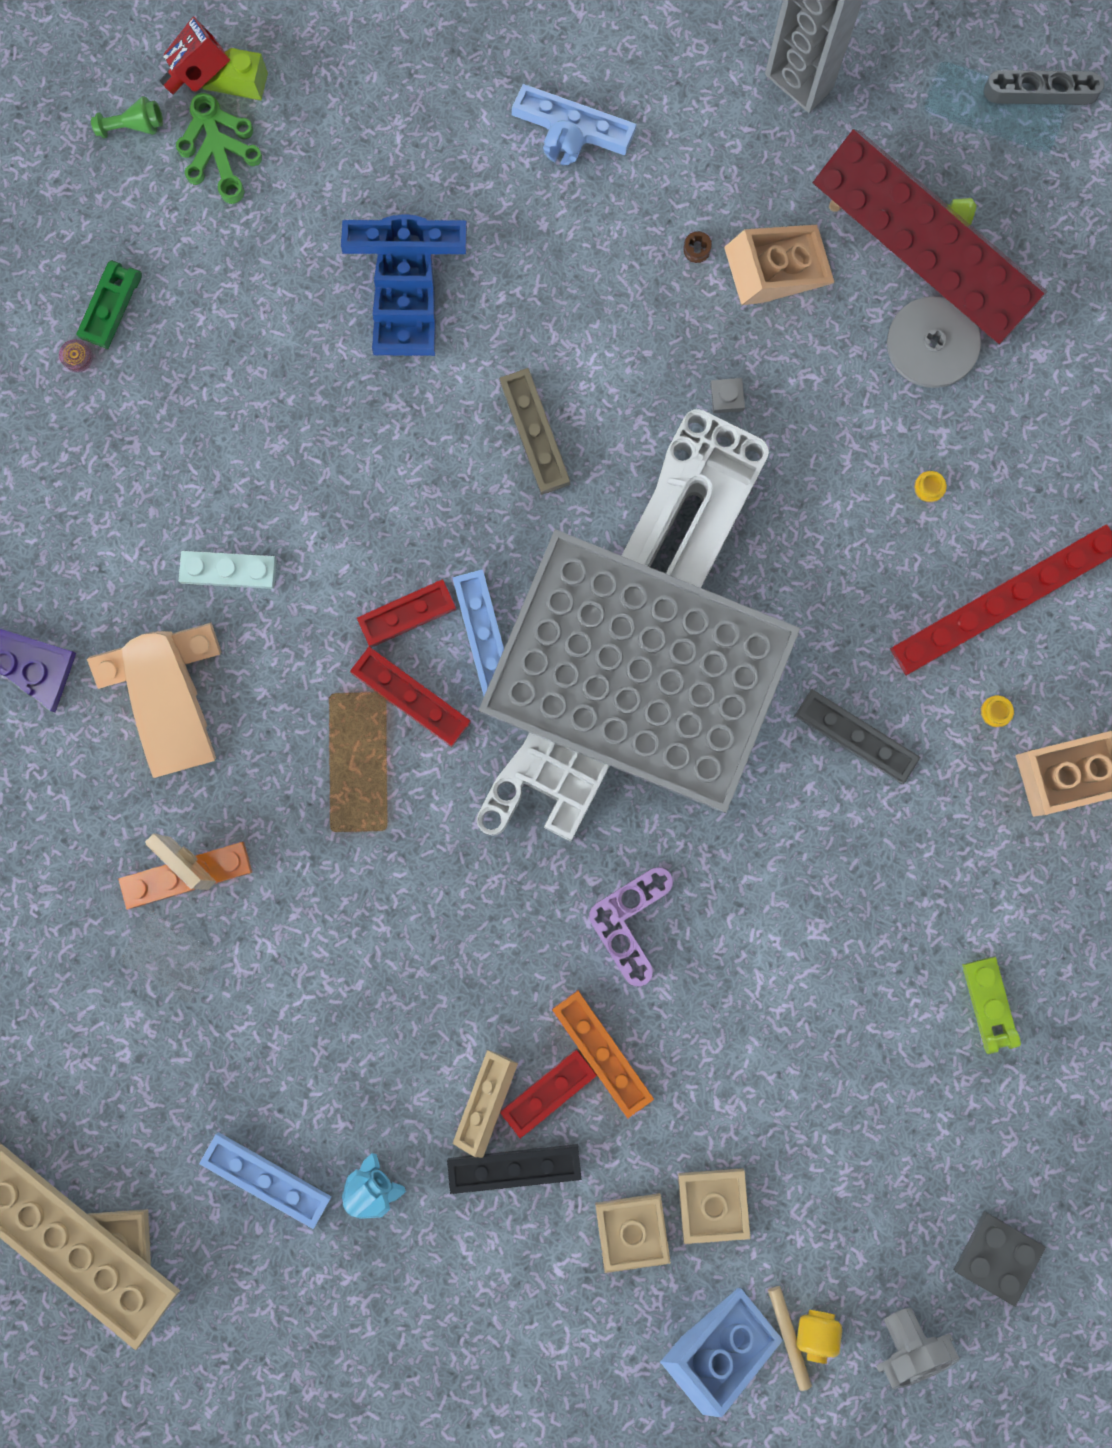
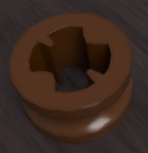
[683,231,712,263]

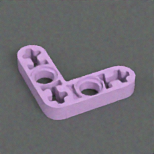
[589,868,673,987]

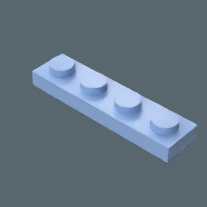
[452,569,504,696]
[199,1132,332,1229]

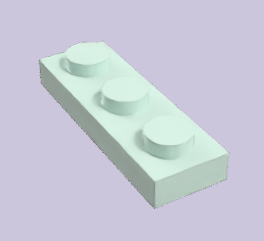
[178,551,277,589]

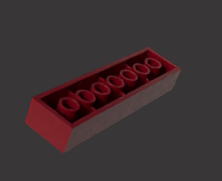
[812,129,1048,344]

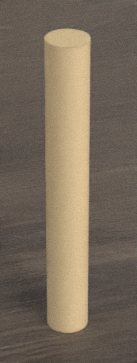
[768,1286,812,1391]

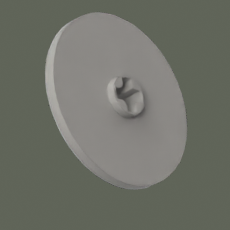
[887,297,981,388]

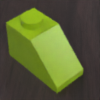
[202,48,268,101]

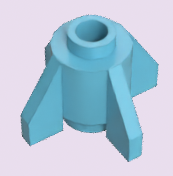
[342,1153,406,1219]

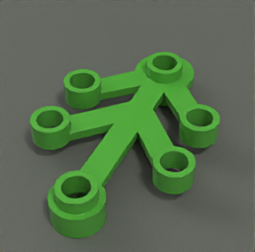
[176,93,262,204]

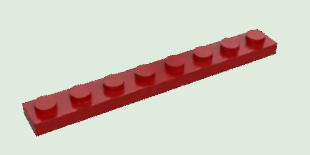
[890,524,1112,676]

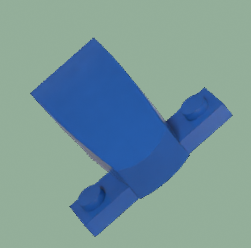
[341,214,467,356]

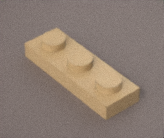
[452,1050,518,1158]

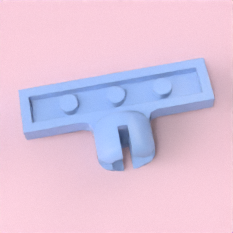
[512,84,637,166]

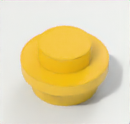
[914,471,947,502]
[981,695,1014,727]

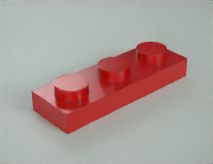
[357,579,457,648]
[500,1048,597,1139]

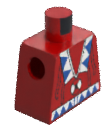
[160,16,230,95]

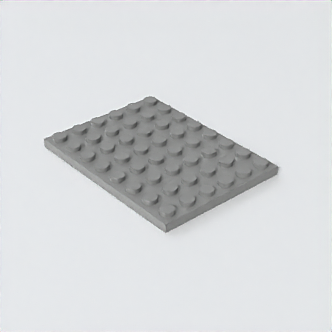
[478,529,800,813]

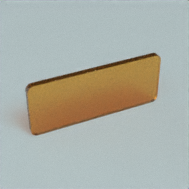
[329,692,388,832]

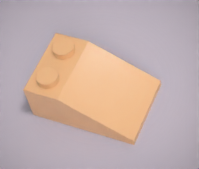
[724,225,834,305]

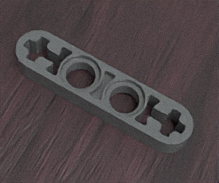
[983,70,1104,105]

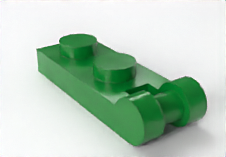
[76,260,142,349]

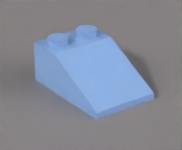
[660,1288,783,1418]

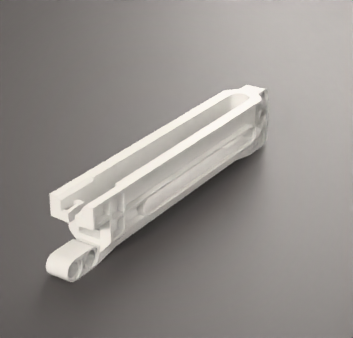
[477,409,769,842]

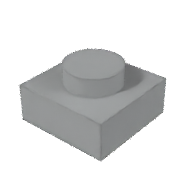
[710,378,745,414]

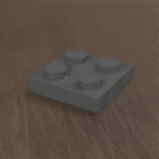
[953,1211,1046,1307]

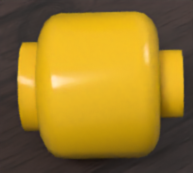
[797,1309,842,1364]

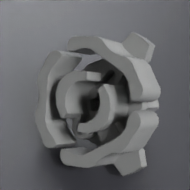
[876,1308,960,1390]

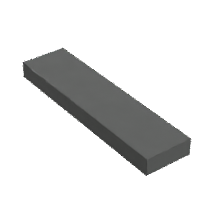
[794,689,921,785]

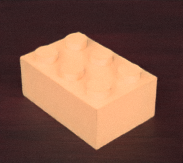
[1016,731,1112,817]

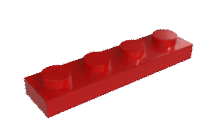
[350,647,471,748]

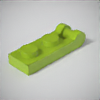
[962,957,1021,1054]

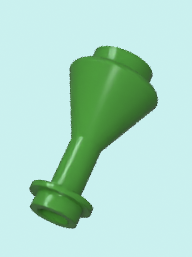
[91,96,163,138]

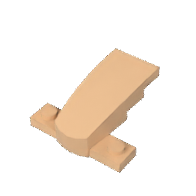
[87,623,221,778]

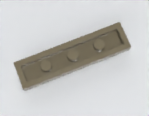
[499,368,570,495]

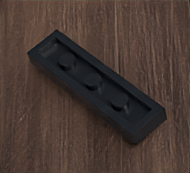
[447,1144,582,1194]

